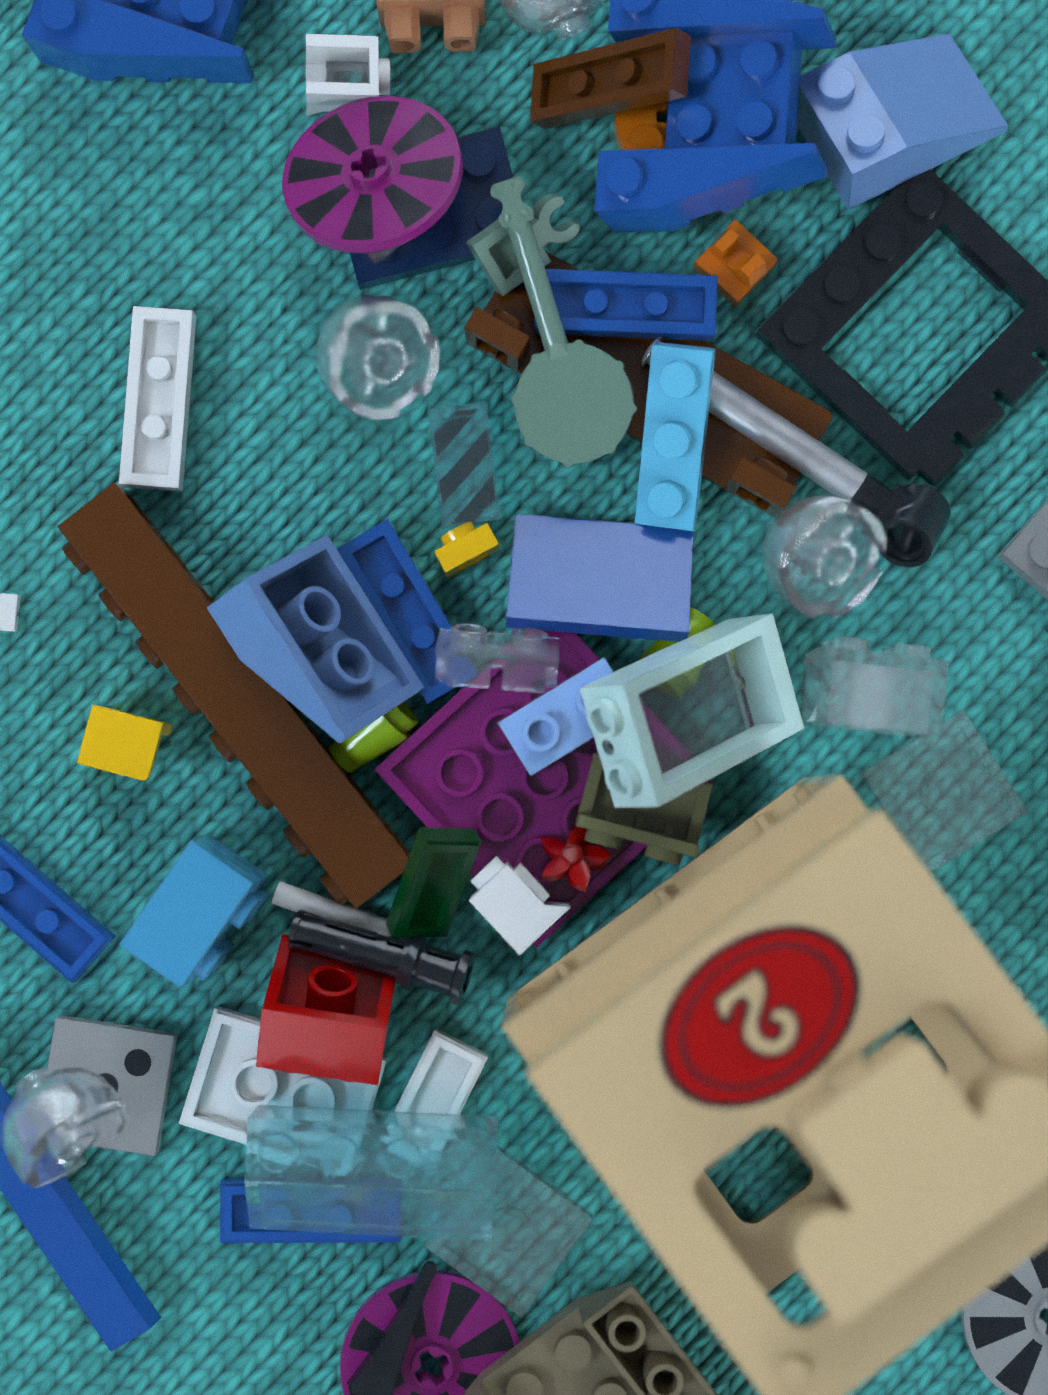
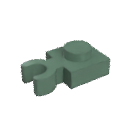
[466,193,580,296]

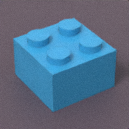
[119,836,270,988]

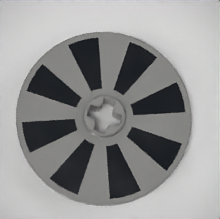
[961,1244,1048,1395]

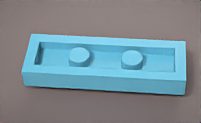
[634,342,716,531]

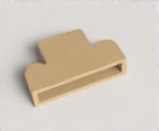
[784,1033,1048,1328]

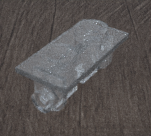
[435,623,560,693]

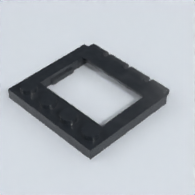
[755,169,1048,487]

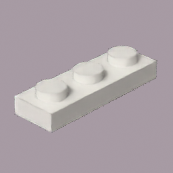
[119,306,197,491]

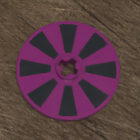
[282,96,463,253]
[340,1271,519,1395]

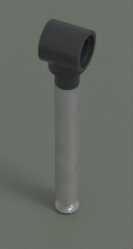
[641,337,951,567]

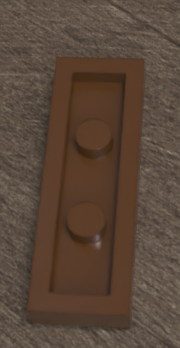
[530,28,691,129]

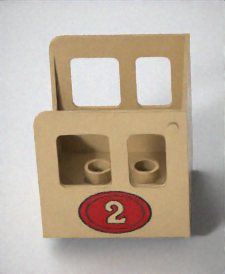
[502,775,1048,1395]

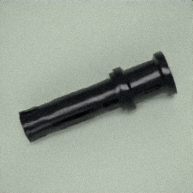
[288,909,475,1005]

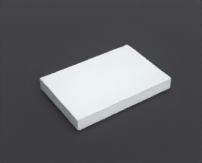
[179,1006,388,1177]

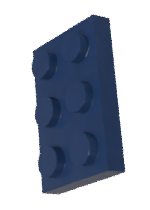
[350,126,513,290]

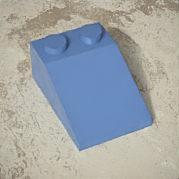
[797,33,1008,210]
[207,535,424,744]

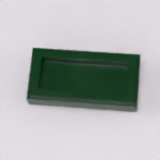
[386,827,482,938]

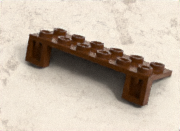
[464,251,832,518]

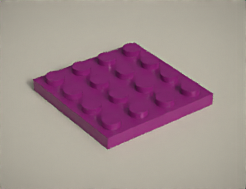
[374,629,714,947]

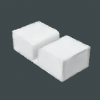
[0,593,20,632]

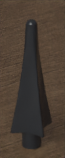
[347,1261,437,1395]

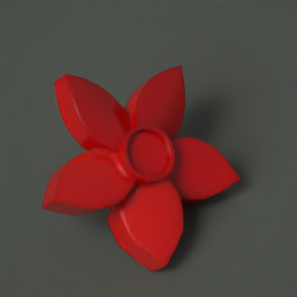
[541,826,612,893]

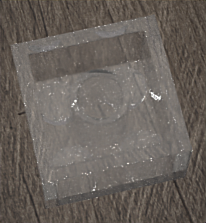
[799,637,949,737]

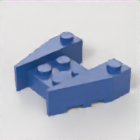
[22,0,254,83]
[595,0,836,233]

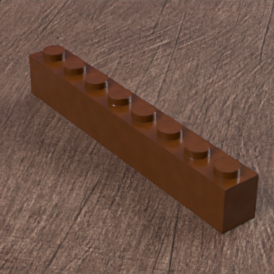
[57,482,410,909]

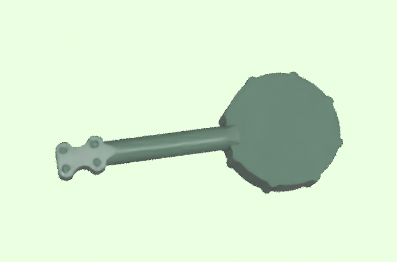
[490,176,638,467]

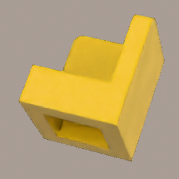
[77,704,173,781]

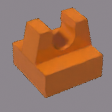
[693,219,778,307]

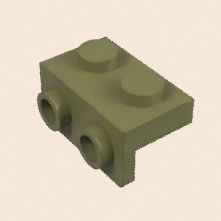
[575,754,713,865]

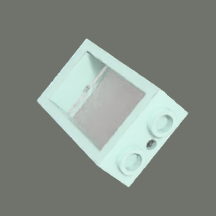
[579,613,804,808]

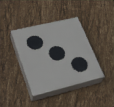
[36,1015,178,1156]

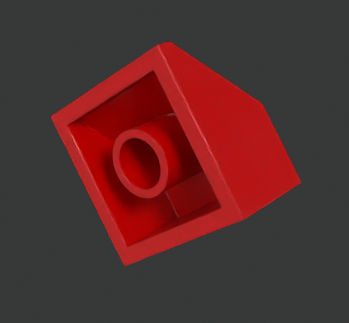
[256,934,396,1086]

